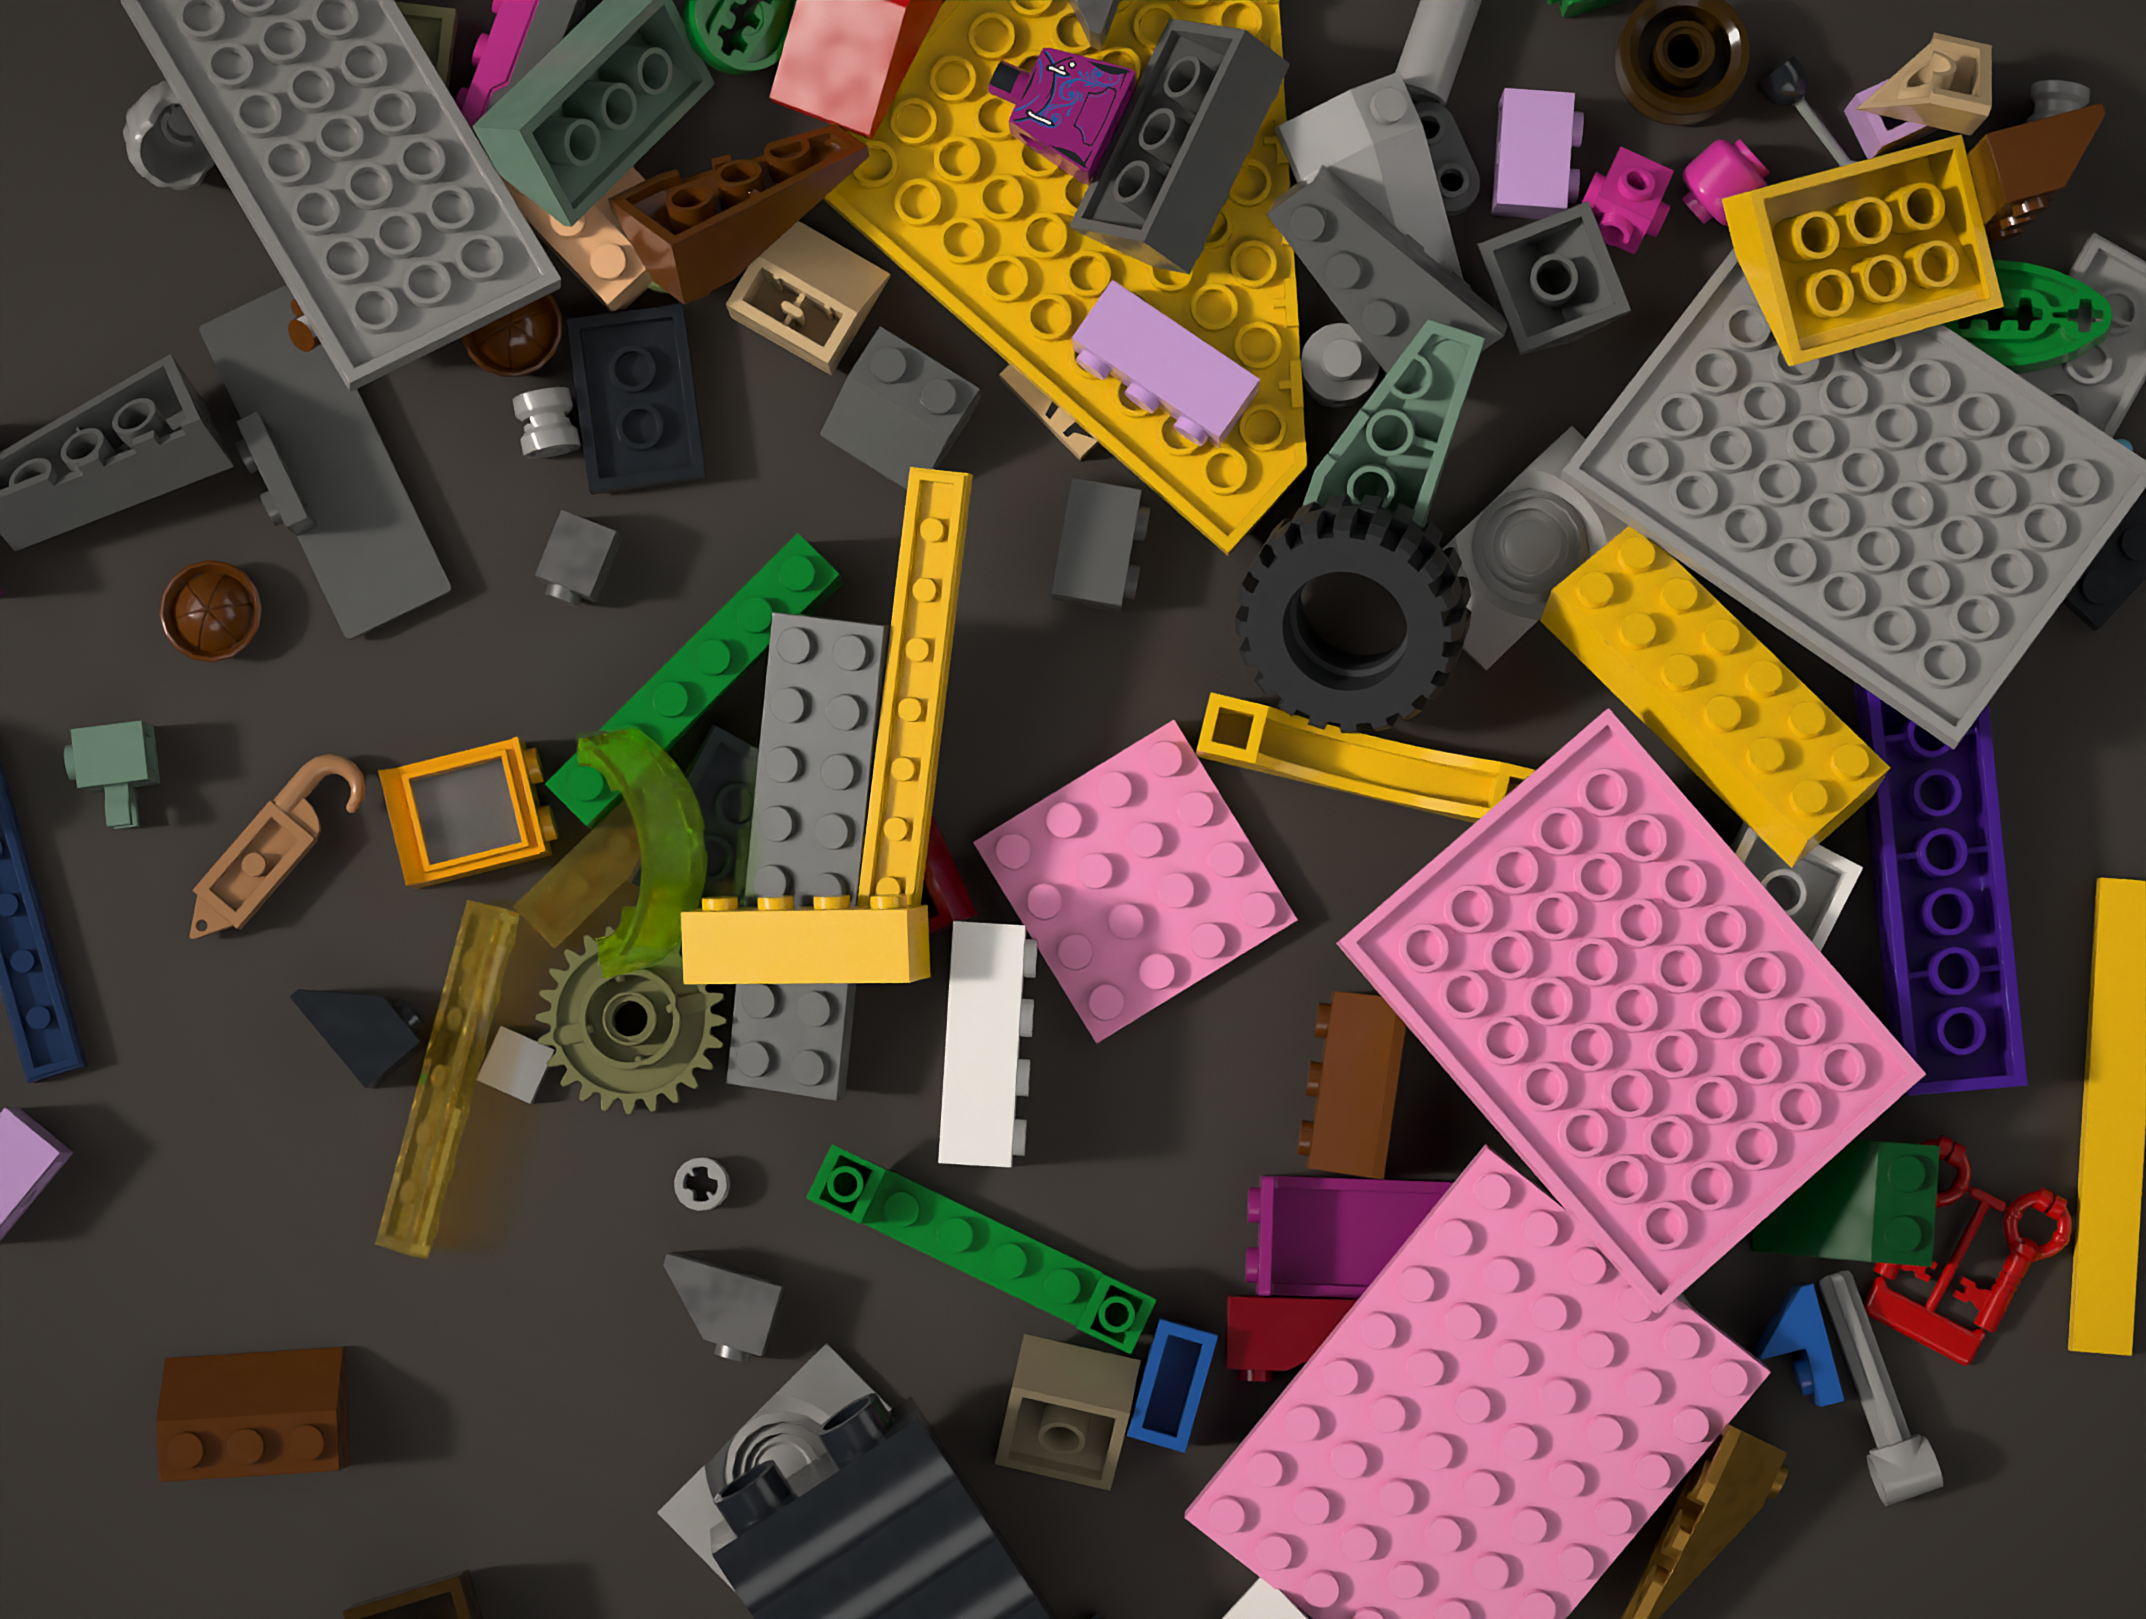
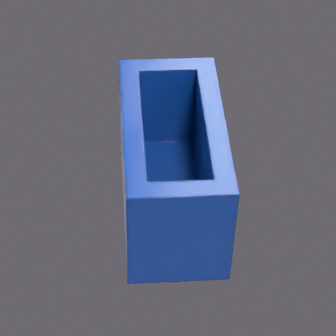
[1126,1317,1218,1453]

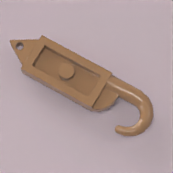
[189,754,366,940]

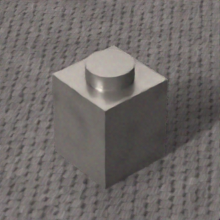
[535,510,622,607]

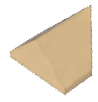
[1856,32,1992,136]

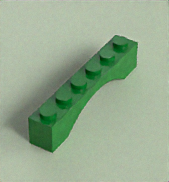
[545,533,843,831]

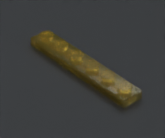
[375,900,520,1259]

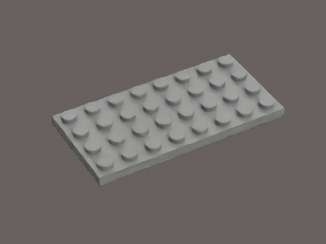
[120,0,561,392]

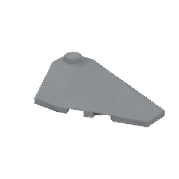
[1274,72,1463,279]

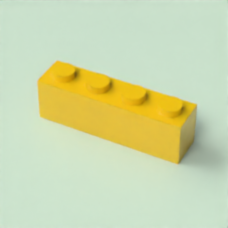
[681,894,930,984]

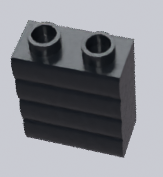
[710,1393,1058,1619]

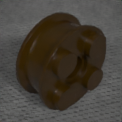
[1614,0,1750,126]

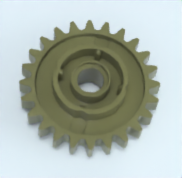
[535,924,728,1114]

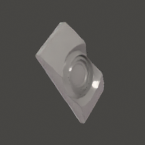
[1443,426,1628,671]
[657,1343,892,1594]

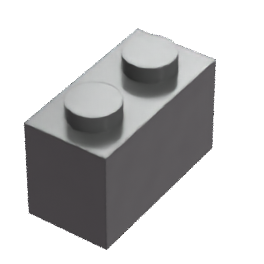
[1051,478,1151,613]

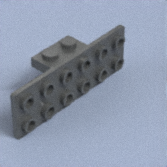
[199,285,453,640]

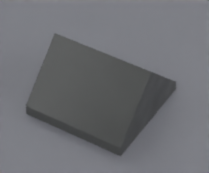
[1478,201,1631,355]

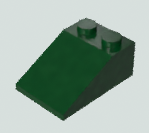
[1752,1139,1940,1267]

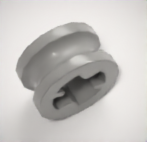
[674,1157,730,1211]

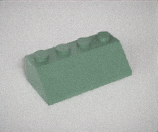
[472,0,715,227]

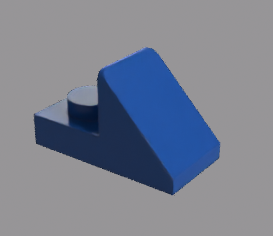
[1751,1282,1845,1407]

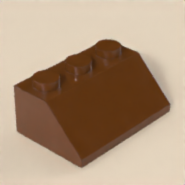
[1967,103,2106,243]
[1296,991,1406,1180]
[156,1346,351,1482]

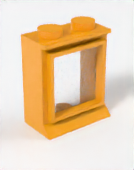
[378,736,558,889]

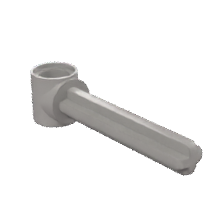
[1819,1270,1944,1506]

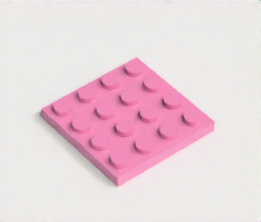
[973,720,1298,1044]

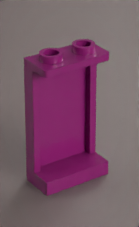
[1245,1175,1454,1298]

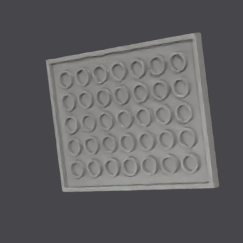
[1560,248,2146,750]

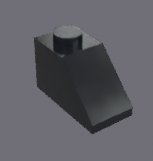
[290,989,429,1089]

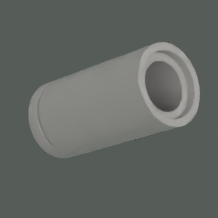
[1395,0,1482,106]

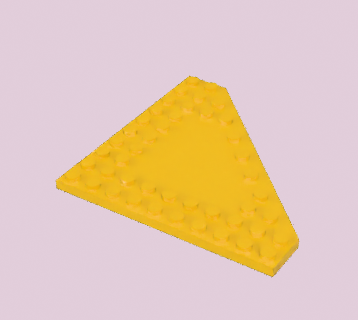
[823,0,1307,556]

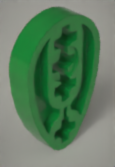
[683,0,797,75]
[1943,260,2112,374]

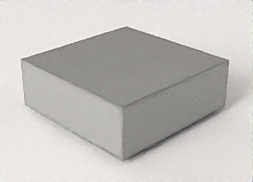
[476,1026,556,1104]

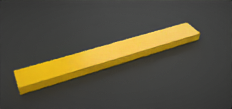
[857,467,973,906]
[2068,877,2146,1356]

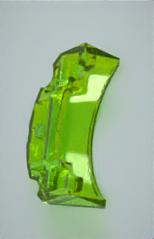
[575,727,707,978]

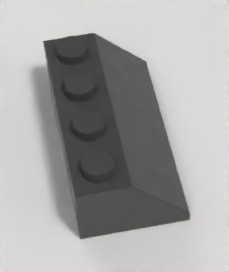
[1069,18,1290,275]

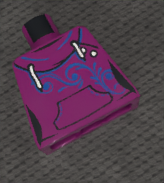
[988,48,1136,186]

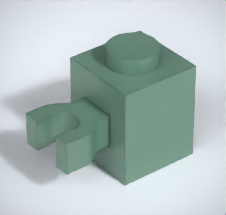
[64,720,160,830]

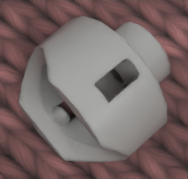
[1301,323,1380,409]

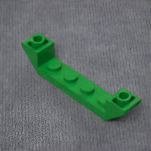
[806,1144,1157,1354]

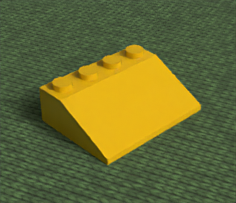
[1722,134,2004,366]

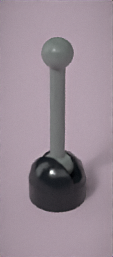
[1757,56,1858,166]

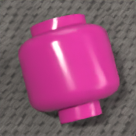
[1681,138,1770,226]

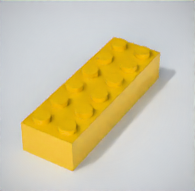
[1540,526,1891,868]

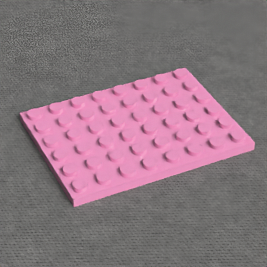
[1336,708,1926,1313]
[1185,1144,1771,1619]

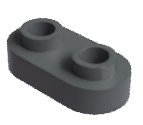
[1414,101,1480,216]

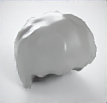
[123,81,215,191]

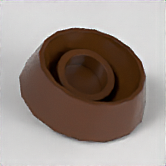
[461,294,562,377]
[159,560,262,662]

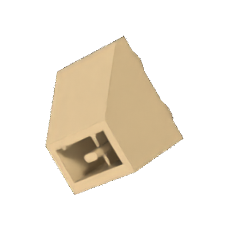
[726,221,891,376]

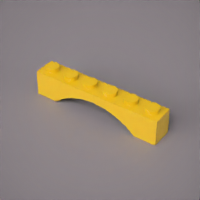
[1195,692,1535,823]

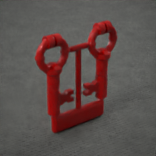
[1863,1134,2072,1366]

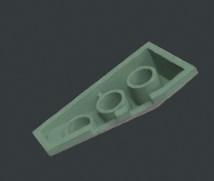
[1302,319,1486,528]

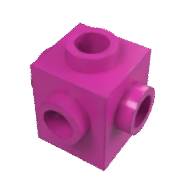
[1581,147,1674,255]

